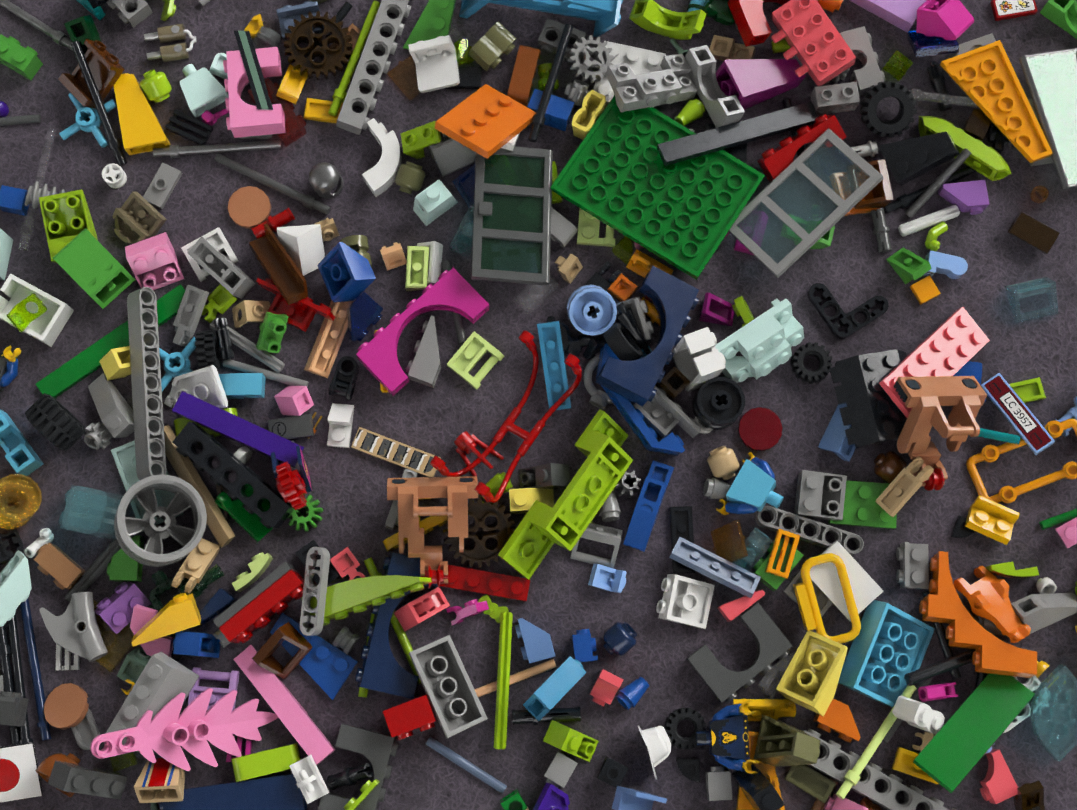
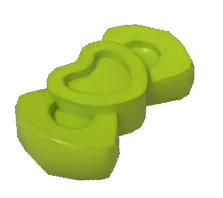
[478,595,509,623]

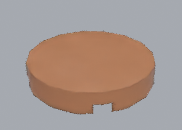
[228,186,271,229]
[44,683,89,730]

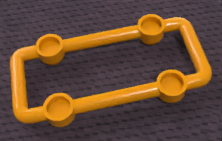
[966,419,1077,504]

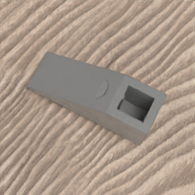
[406,315,441,388]
[1011,593,1077,634]

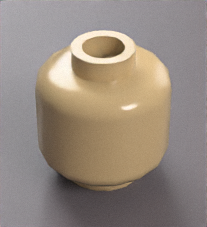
[707,446,740,480]

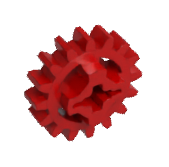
[276,462,307,510]

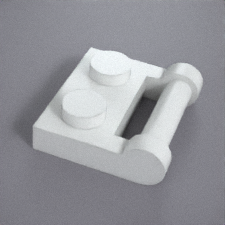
[181,227,239,282]

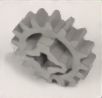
[568,35,615,83]

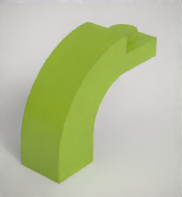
[629,0,706,40]

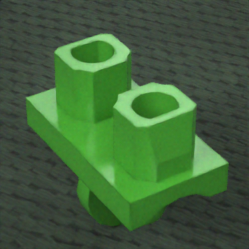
[256,312,288,353]

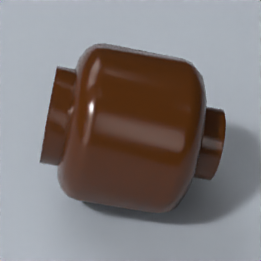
[874,451,907,484]

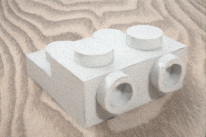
[656,574,715,629]

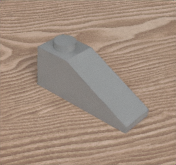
[188,237,256,299]
[88,373,134,438]

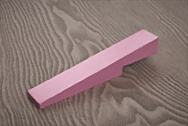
[233,645,336,765]

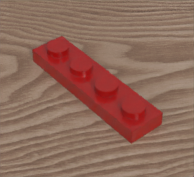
[440,565,531,602]

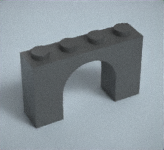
[686,603,792,703]
[318,724,399,810]

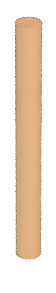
[474,659,557,698]

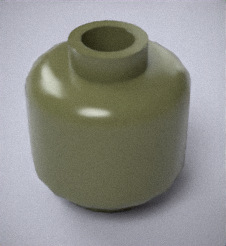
[395,161,425,194]

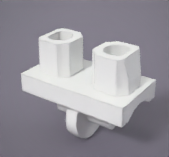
[289,755,329,804]

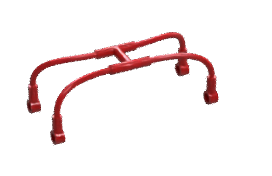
[430,330,582,503]

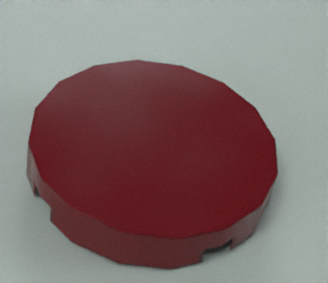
[738,407,783,451]

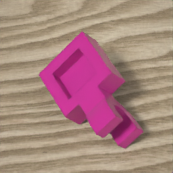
[446,599,489,626]

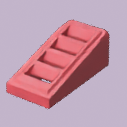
[717,590,765,622]

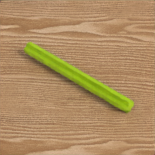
[494,612,513,750]

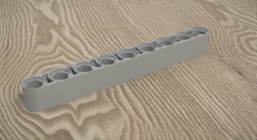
[127,287,166,480]

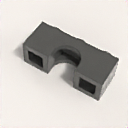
[48,761,128,800]

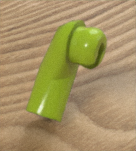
[925,222,948,252]

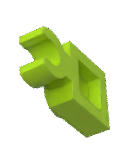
[201,284,237,323]

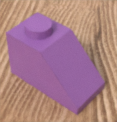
[938,180,989,215]

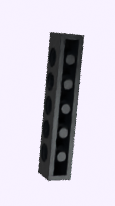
[172,421,294,529]

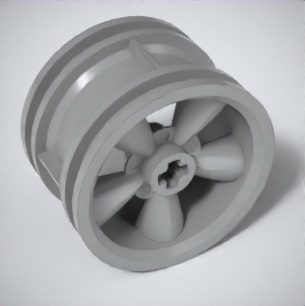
[114,475,207,567]

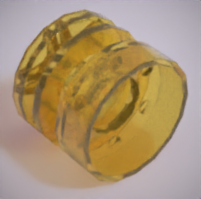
[0,474,42,529]

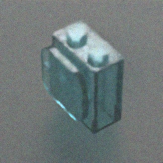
[59,485,123,540]

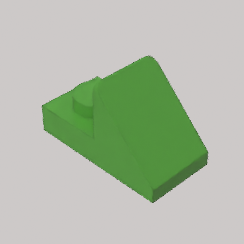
[886,247,932,284]

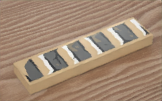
[351,427,441,477]

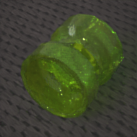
[538,63,559,91]

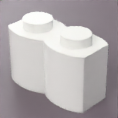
[892,696,945,734]

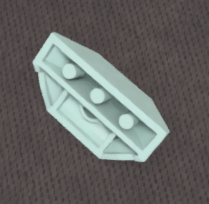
[0,550,32,627]

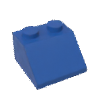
[317,242,376,303]

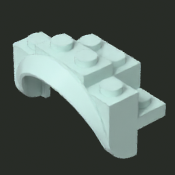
[715,299,804,383]

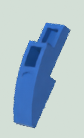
[623,460,674,552]

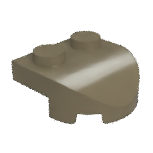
[113,192,167,244]

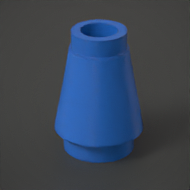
[616,677,649,710]

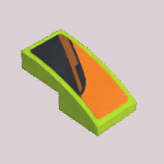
[985,561,1039,578]

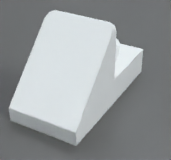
[327,403,354,448]

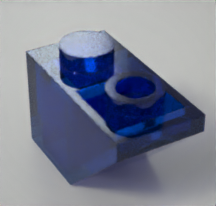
[347,292,383,342]

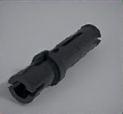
[512,707,581,725]

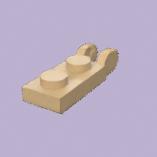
[875,457,934,517]
[171,538,220,594]

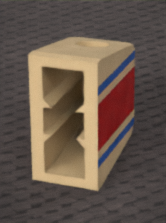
[134,758,185,803]

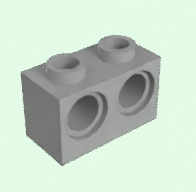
[106,0,153,28]
[811,82,860,115]

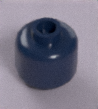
[603,622,637,656]

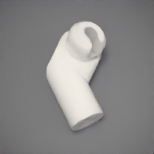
[24,528,54,558]

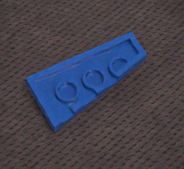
[270,613,358,700]

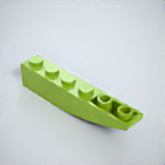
[301,575,432,626]

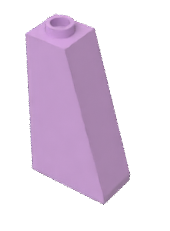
[849,0,927,33]

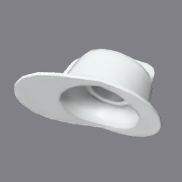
[638,725,671,780]

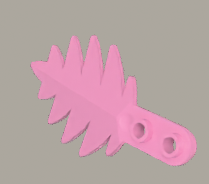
[90,688,278,771]

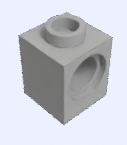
[544,751,578,788]
[705,766,732,801]

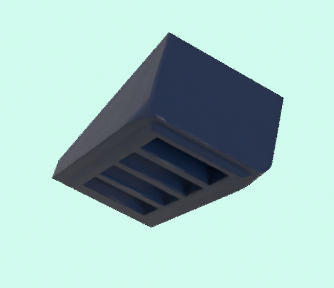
[195,588,237,627]

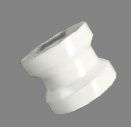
[102,163,127,189]

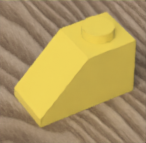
[99,346,146,380]
[509,488,554,514]

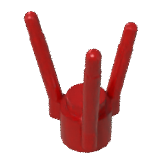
[454,431,504,476]

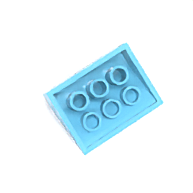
[838,600,935,708]

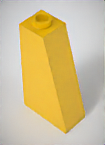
[114,73,170,155]

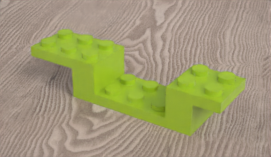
[498,409,633,580]

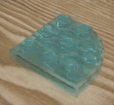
[1030,664,1077,762]

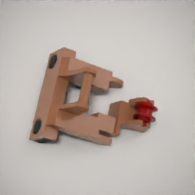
[894,376,987,491]
[387,476,478,588]

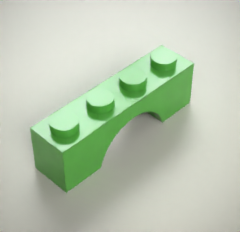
[1040,0,1077,39]

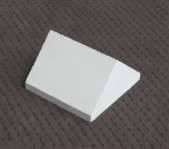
[277,224,325,276]

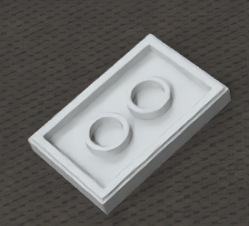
[810,540,883,621]

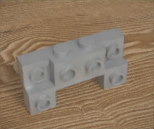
[605,53,698,112]

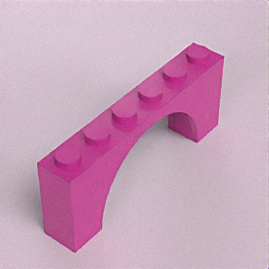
[356,267,489,396]

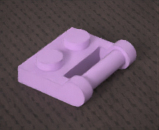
[188,667,240,711]

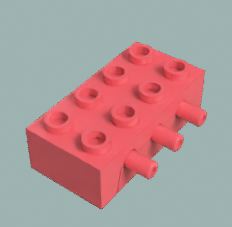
[771,0,856,86]

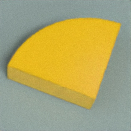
[244,14,264,38]

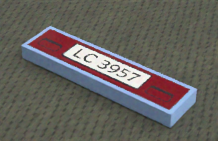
[981,373,1055,455]

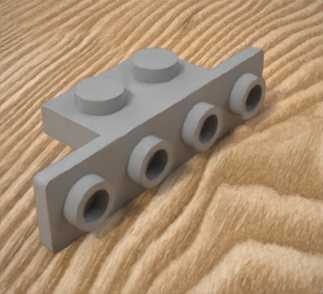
[633,386,701,438]

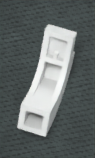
[362,118,402,197]

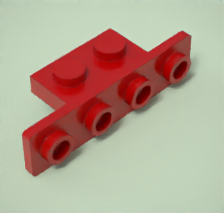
[256,278,336,332]

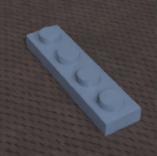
[669,537,761,598]

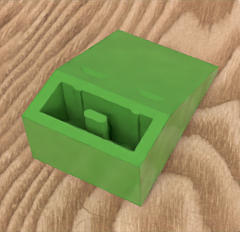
[53,228,135,309]

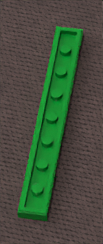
[36,284,185,398]

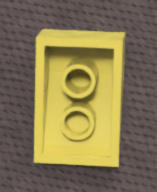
[776,630,848,717]

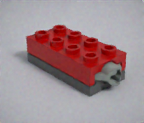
[213,562,304,648]

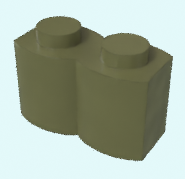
[468,21,517,72]

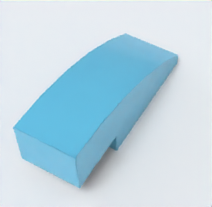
[219,373,266,399]

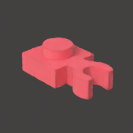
[330,547,365,581]

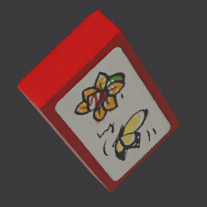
[990,0,1037,21]

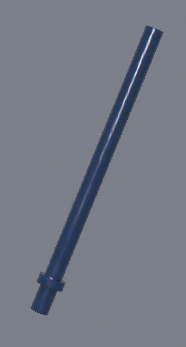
[20,598,51,741]

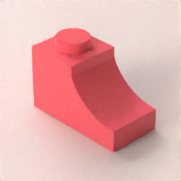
[394,587,450,632]
[589,669,623,707]
[980,749,1018,804]

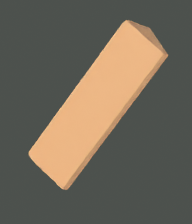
[304,298,359,378]

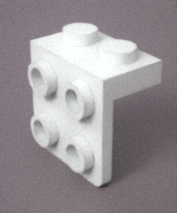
[408,35,460,93]

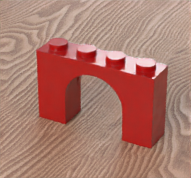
[727,0,818,47]

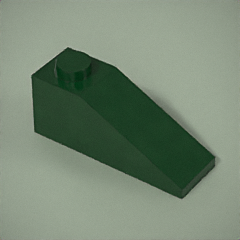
[64,15,101,54]

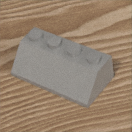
[409,635,488,738]
[106,652,199,753]

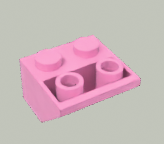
[125,232,184,290]

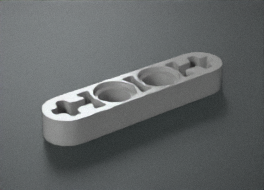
[300,547,330,636]

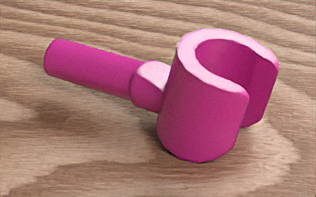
[201,108,229,126]

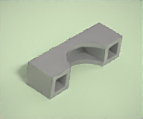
[685,45,745,128]

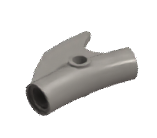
[40,592,108,662]

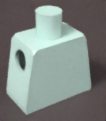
[179,64,229,118]
[413,179,458,226]

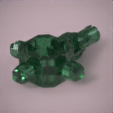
[147,564,225,612]

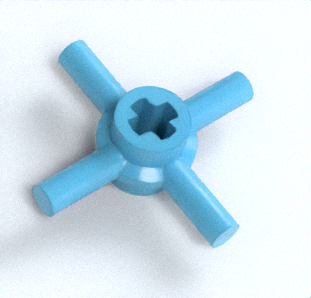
[59,93,117,148]
[159,336,196,392]

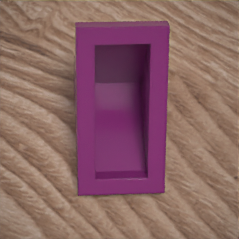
[699,292,735,326]

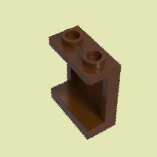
[58,39,125,109]

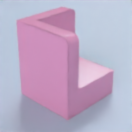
[274,386,314,416]

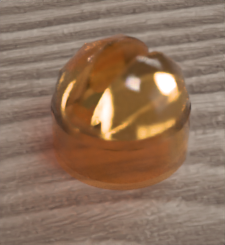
[1030,185,1049,204]

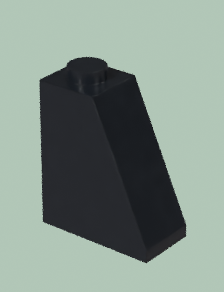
[732,763,785,810]

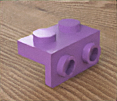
[95,582,151,634]

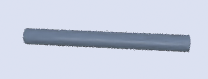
[426,737,507,794]

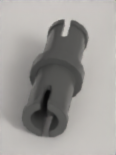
[870,208,892,253]

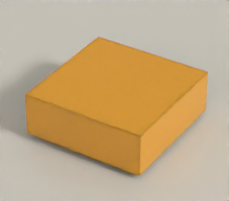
[910,275,941,305]

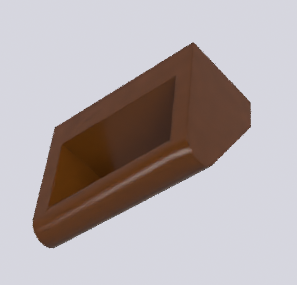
[846,160,894,209]
[252,622,312,679]

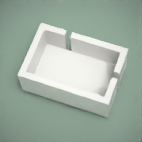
[0,273,74,347]
[672,327,726,393]

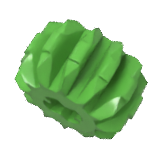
[288,495,323,532]

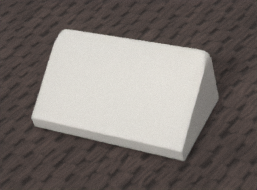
[417,241,443,285]

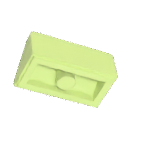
[405,246,429,291]

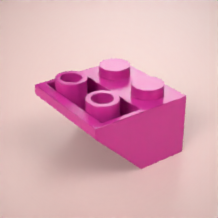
[916,0,974,41]

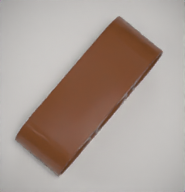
[507,45,541,106]

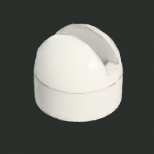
[1036,577,1057,594]

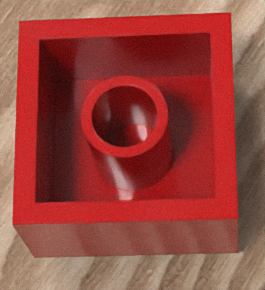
[383,694,438,740]

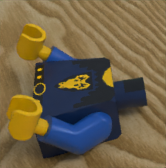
[696,700,759,774]

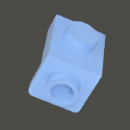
[588,563,627,593]

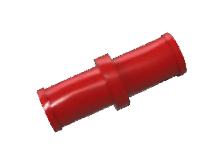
[251,207,295,239]

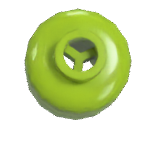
[140,69,172,103]

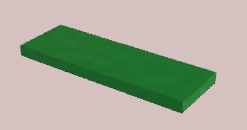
[913,674,1035,793]

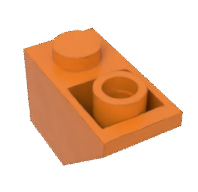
[813,698,861,743]

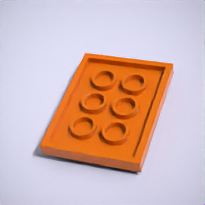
[435,84,537,159]

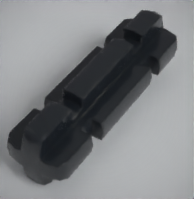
[214,317,234,360]

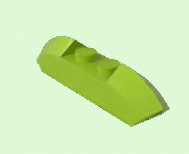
[918,116,1011,181]

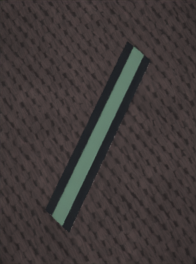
[234,31,273,110]

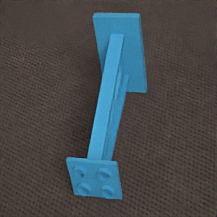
[459,0,623,37]

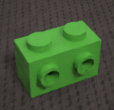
[0,34,43,80]

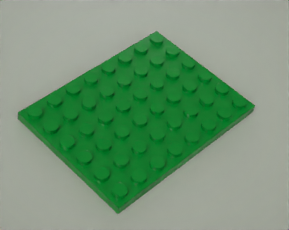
[551,95,765,280]

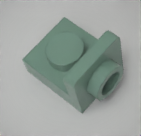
[117,647,151,685]

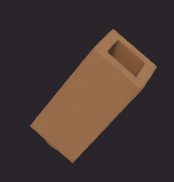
[34,542,86,590]

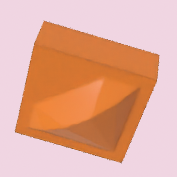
[607,274,638,302]

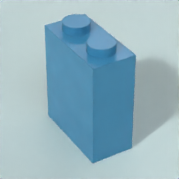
[523,656,586,721]

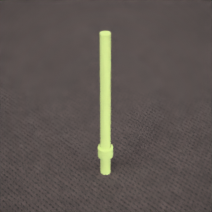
[836,685,917,800]

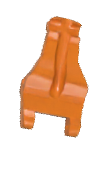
[953,566,1031,643]

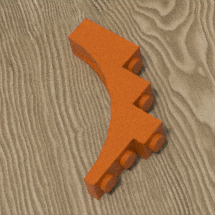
[919,551,1037,678]

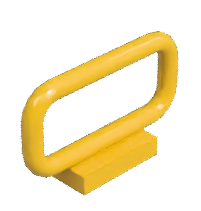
[792,553,861,644]

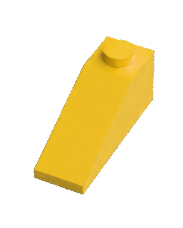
[131,593,201,647]

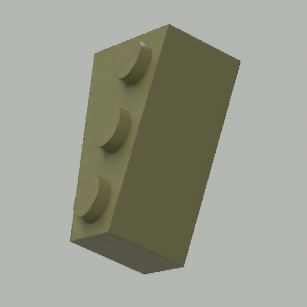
[754,714,821,767]

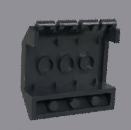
[829,349,907,449]

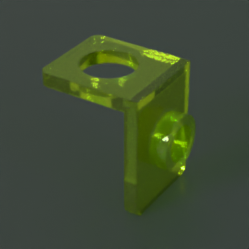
[7,293,47,332]

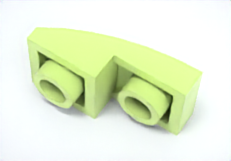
[232,552,273,592]

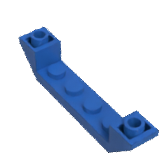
[596,343,685,455]

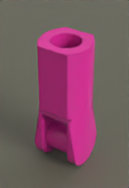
[918,682,959,702]

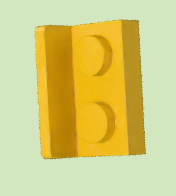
[965,495,1020,545]

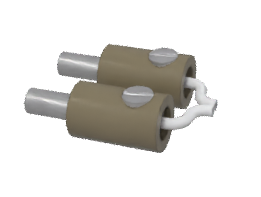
[144,23,197,62]

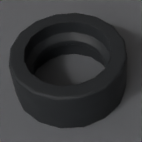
[604,323,643,361]

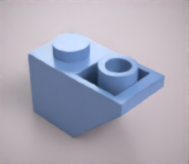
[515,618,556,664]

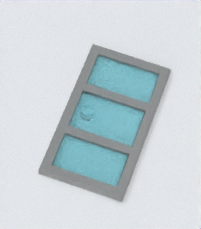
[729,128,883,278]

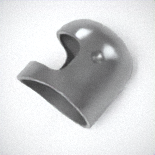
[309,162,344,199]

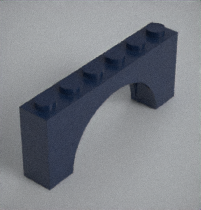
[596,266,699,407]
[355,552,438,699]

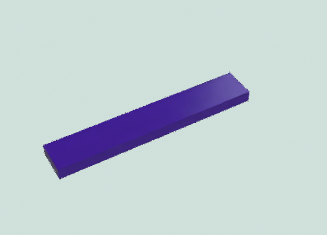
[172,391,304,468]

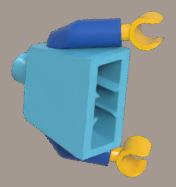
[716,452,784,515]

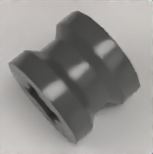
[332,626,360,655]

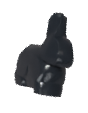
[546,316,592,357]

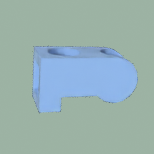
[923,250,968,279]

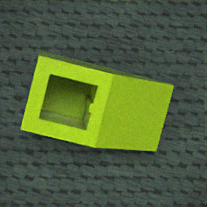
[543,720,599,762]

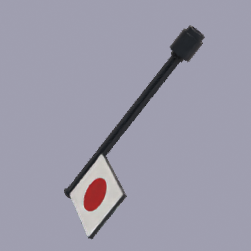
[0,742,42,803]

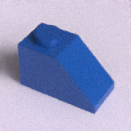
[173,631,221,658]

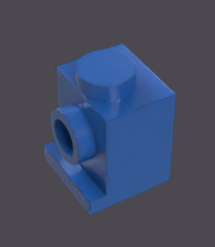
[572,629,598,662]

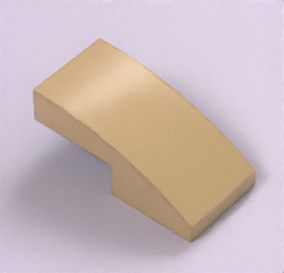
[709,35,756,61]

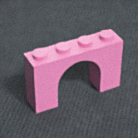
[223,47,286,138]

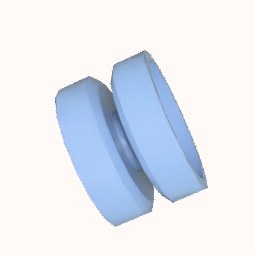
[566,284,617,336]

